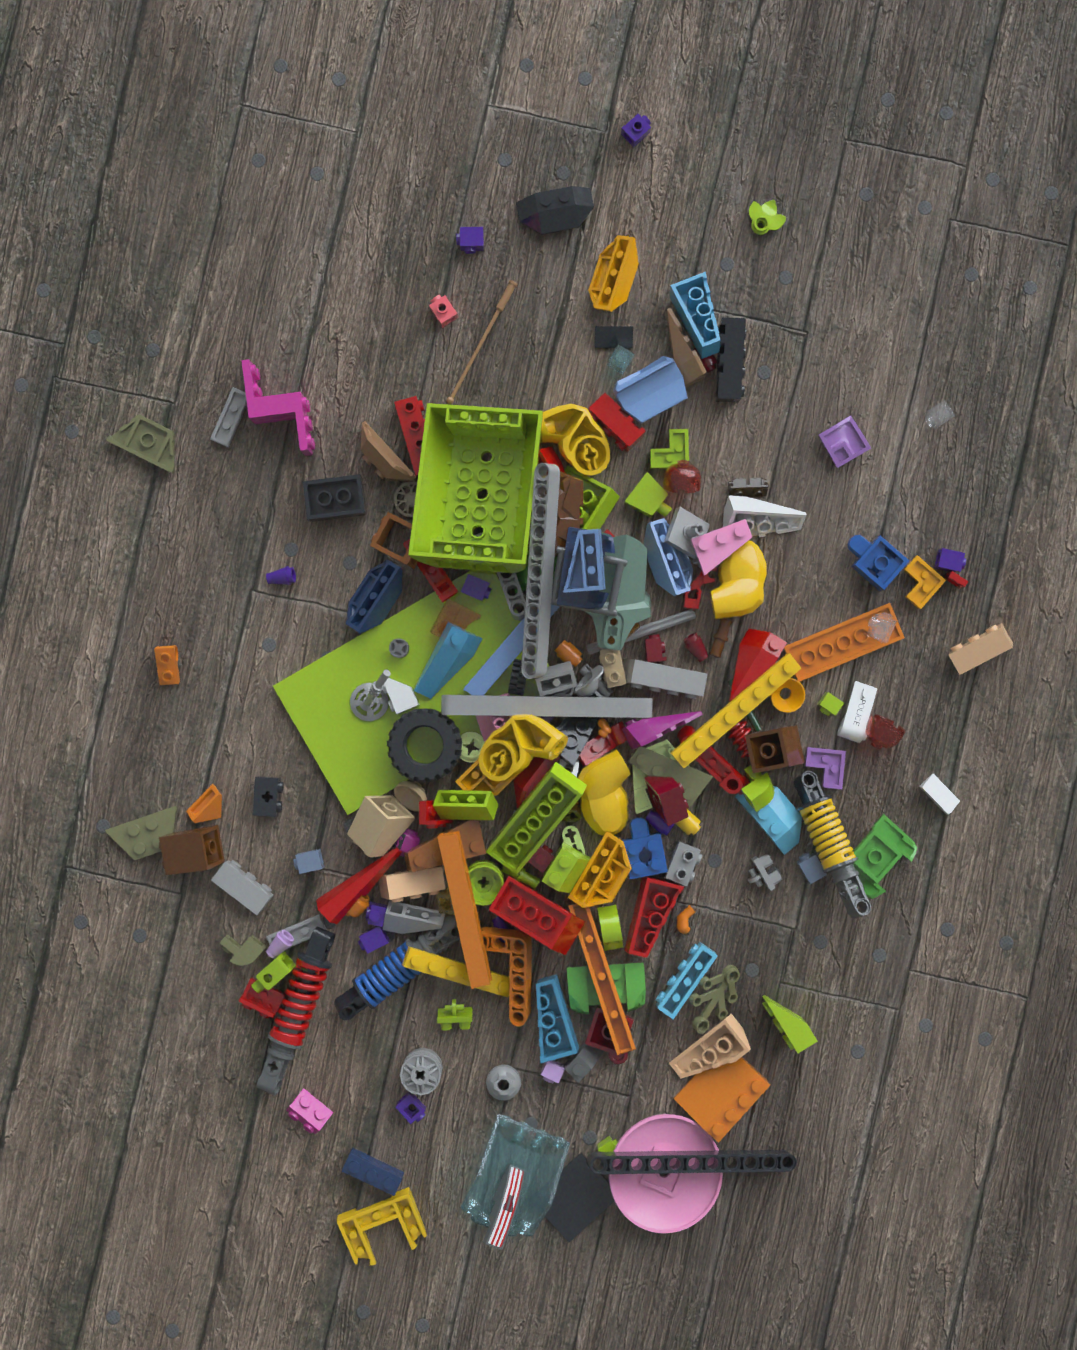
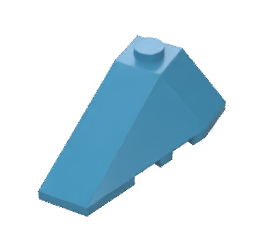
[414,622,482,699]

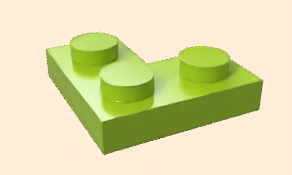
[650,429,689,469]

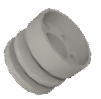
[400,1048,443,1095]

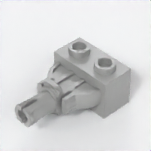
[534,661,578,723]

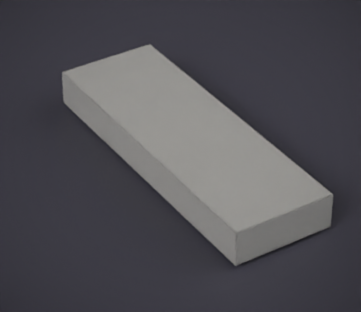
[210,387,247,448]
[266,914,327,948]

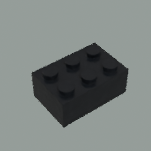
[302,474,367,522]

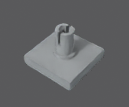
[664,507,710,559]

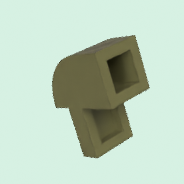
[220,935,267,966]

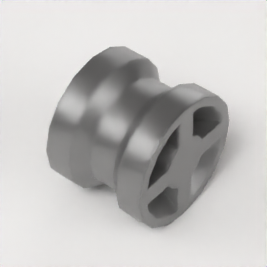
[389,639,409,658]

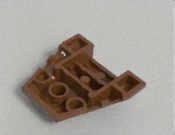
[528,471,583,557]

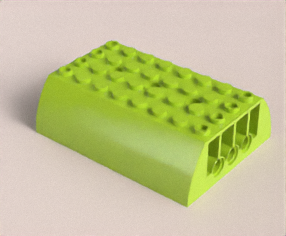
[408,403,543,573]

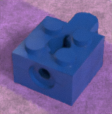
[847,535,909,591]
[621,818,668,879]

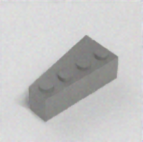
[623,659,707,699]

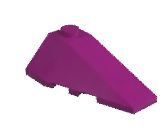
[622,711,703,750]

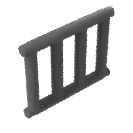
[551,546,628,617]

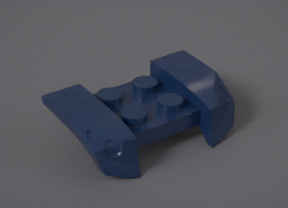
[557,527,615,610]

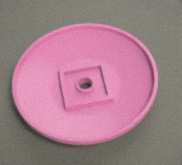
[609,1114,723,1233]

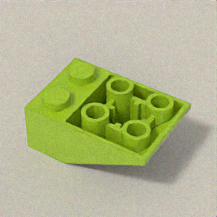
[762,995,818,1053]

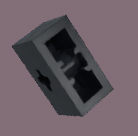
[253,776,284,817]

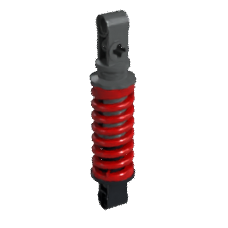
[257,926,335,1096]

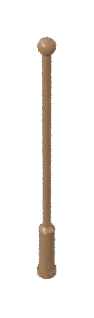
[446,280,518,404]

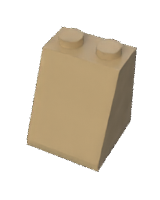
[347,795,415,857]

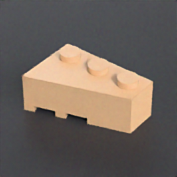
[949,623,1013,675]
[379,866,446,902]

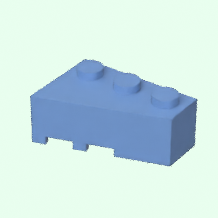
[563,529,606,593]

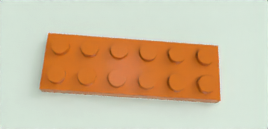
[784,603,905,682]

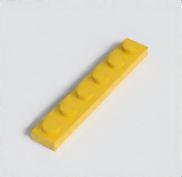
[402,946,509,997]

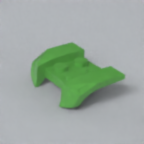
[853,814,917,899]
[567,962,646,1015]

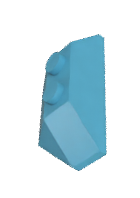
[734,786,802,855]

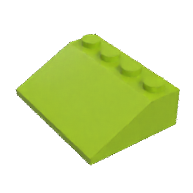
[565,466,620,530]

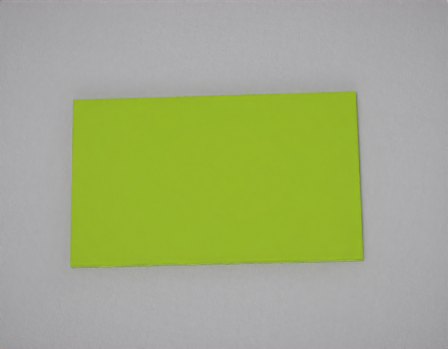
[273,570,549,815]

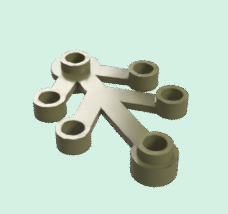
[689,965,740,1034]

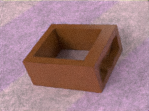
[370,512,418,569]

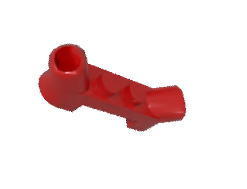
[677,726,750,795]

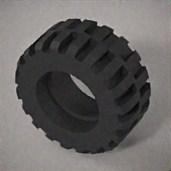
[387,708,462,783]

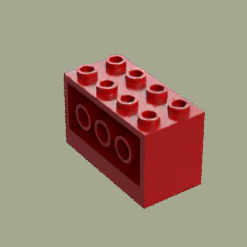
[489,876,585,955]

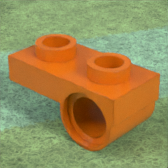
[154,645,180,685]

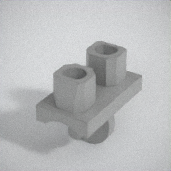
[748,854,782,891]

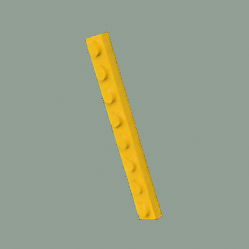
[670,653,801,769]

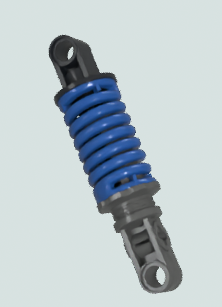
[334,914,460,1021]

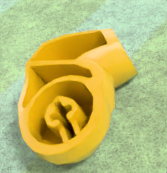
[479,714,568,782]

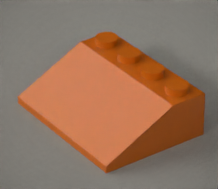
[674,1057,770,1143]

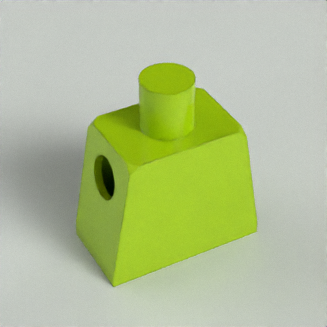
[624,472,672,518]
[252,951,296,993]

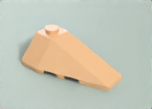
[669,1014,751,1078]

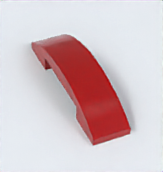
[403,539,458,603]

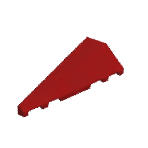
[316,847,402,924]

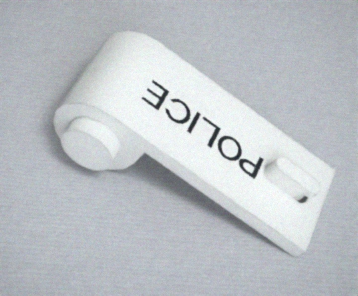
[837,681,877,743]

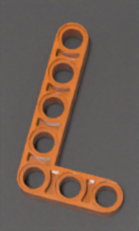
[481,927,532,1027]

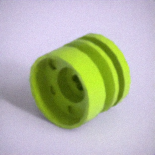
[468,860,504,906]

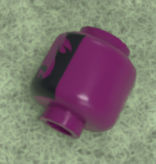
[392,828,420,857]

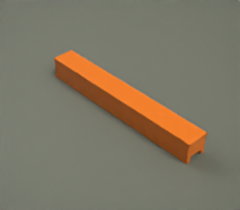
[437,831,492,989]
[569,904,636,1055]

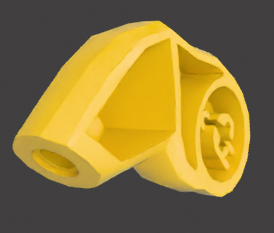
[540,404,610,476]
[710,540,767,620]
[578,749,630,836]

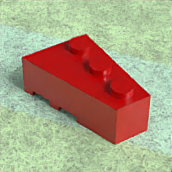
[588,393,646,452]

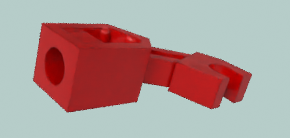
[683,567,717,610]

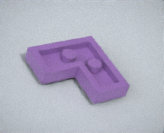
[805,747,846,789]

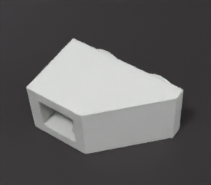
[383,678,419,714]

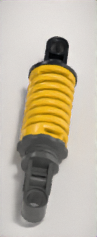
[794,771,871,919]

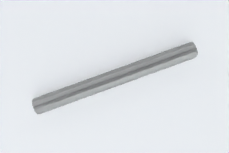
[586,609,696,654]

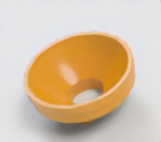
[770,678,805,713]

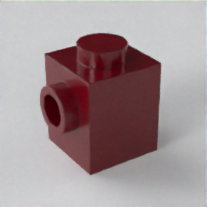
[528,844,554,873]

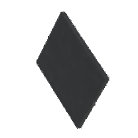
[530,1152,614,1242]

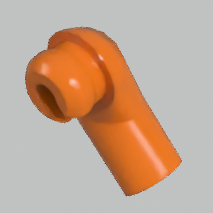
[597,718,611,738]
[677,905,696,935]

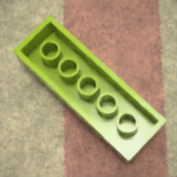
[486,762,587,875]

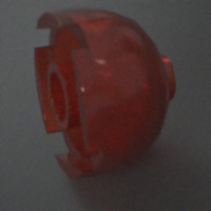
[663,460,702,493]
[866,714,906,749]

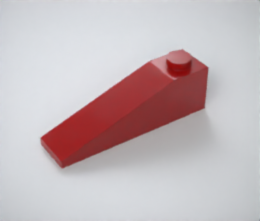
[729,628,787,702]

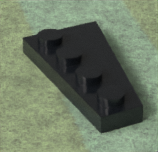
[556,691,604,768]

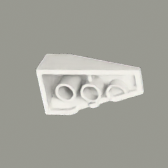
[723,496,806,538]

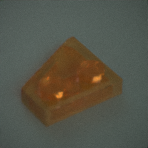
[430,599,481,637]

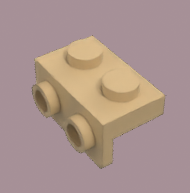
[599,649,627,688]

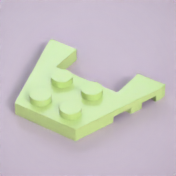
[631,739,689,814]

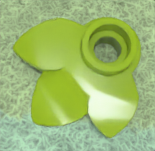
[749,200,786,235]

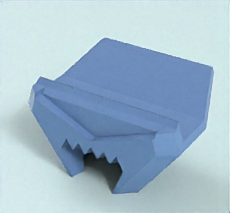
[613,356,687,424]

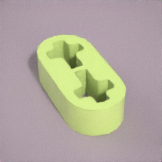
[562,825,585,855]

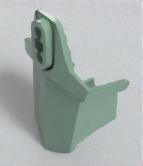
[585,535,652,650]

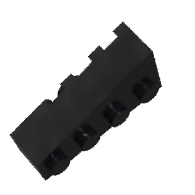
[716,317,746,402]

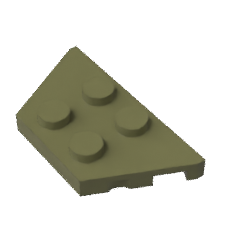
[106,414,175,474]
[105,806,178,860]

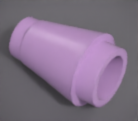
[266,930,294,959]

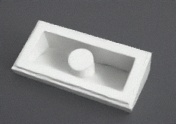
[919,773,960,815]

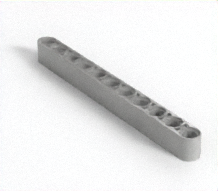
[521,463,560,679]
[441,695,653,718]

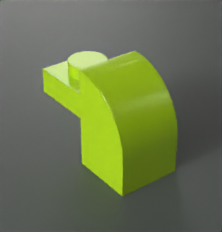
[741,765,775,812]
[597,905,623,951]

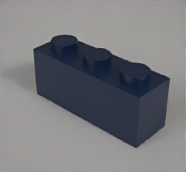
[342,1147,404,1196]

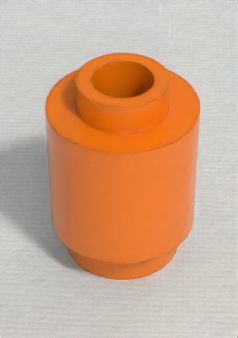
[554,640,583,667]

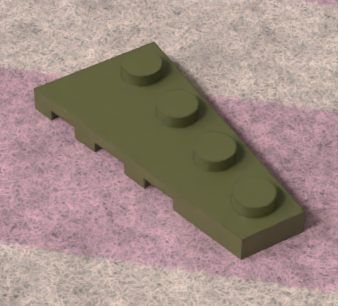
[628,747,713,807]

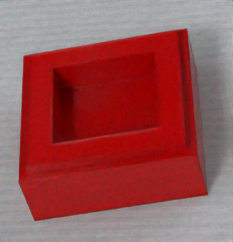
[944,571,969,588]

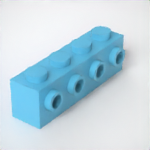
[655,942,718,1019]

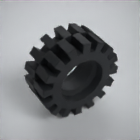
[508,659,527,696]

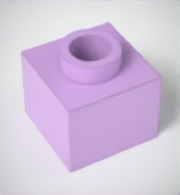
[541,1060,565,1083]

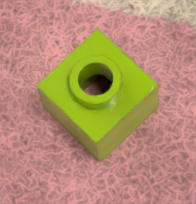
[817,692,844,717]
[597,1136,618,1152]

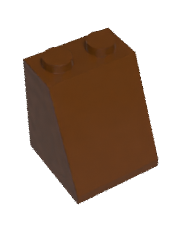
[745,725,805,773]
[159,825,225,875]

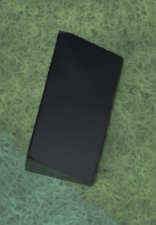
[595,326,633,348]

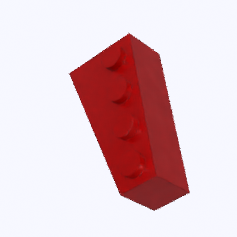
[624,876,684,958]

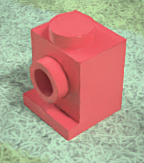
[429,295,458,328]

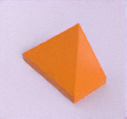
[186,784,222,823]

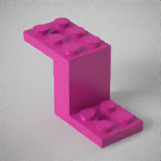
[241,359,315,456]

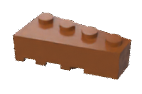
[404,820,486,872]

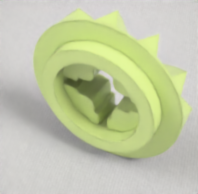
[460,732,485,763]

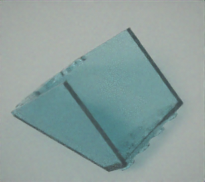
[460,1114,570,1236]

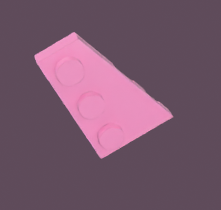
[691,519,752,576]

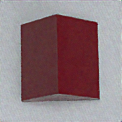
[585,1007,634,1057]

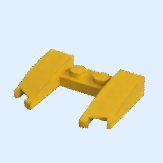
[337,1187,427,1265]

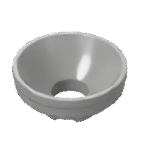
[486,1064,521,1100]

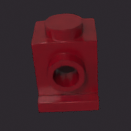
[644,634,667,662]

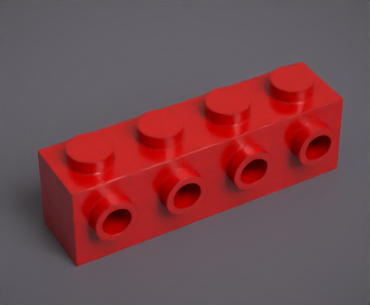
[394,396,425,478]

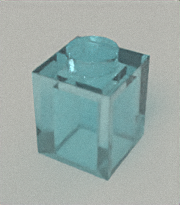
[607,344,635,375]

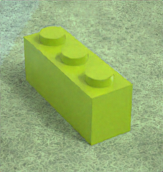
[433,790,498,820]

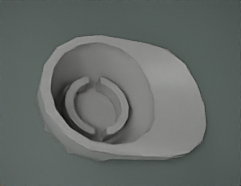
[574,665,604,697]

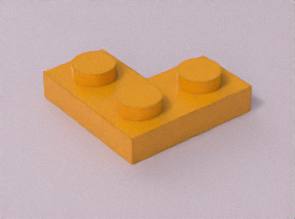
[903,555,946,609]

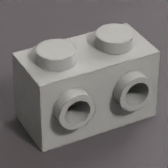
[664,841,702,886]

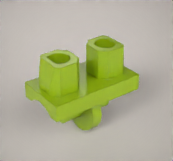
[437,999,473,1031]

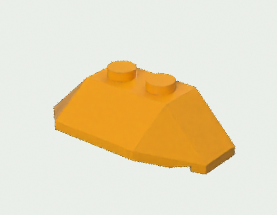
[588,235,639,312]
[455,758,521,796]
[568,831,632,908]

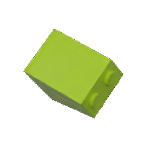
[542,841,591,893]

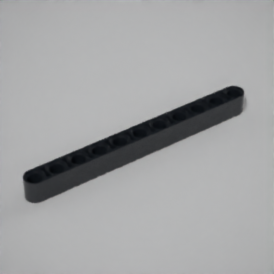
[586,1150,797,1174]

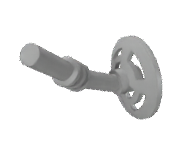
[350,670,391,721]

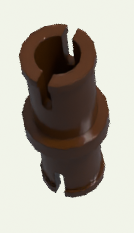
[709,618,732,658]

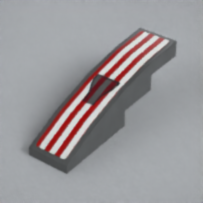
[482,1163,526,1250]

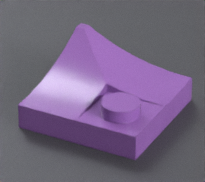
[818,416,871,468]

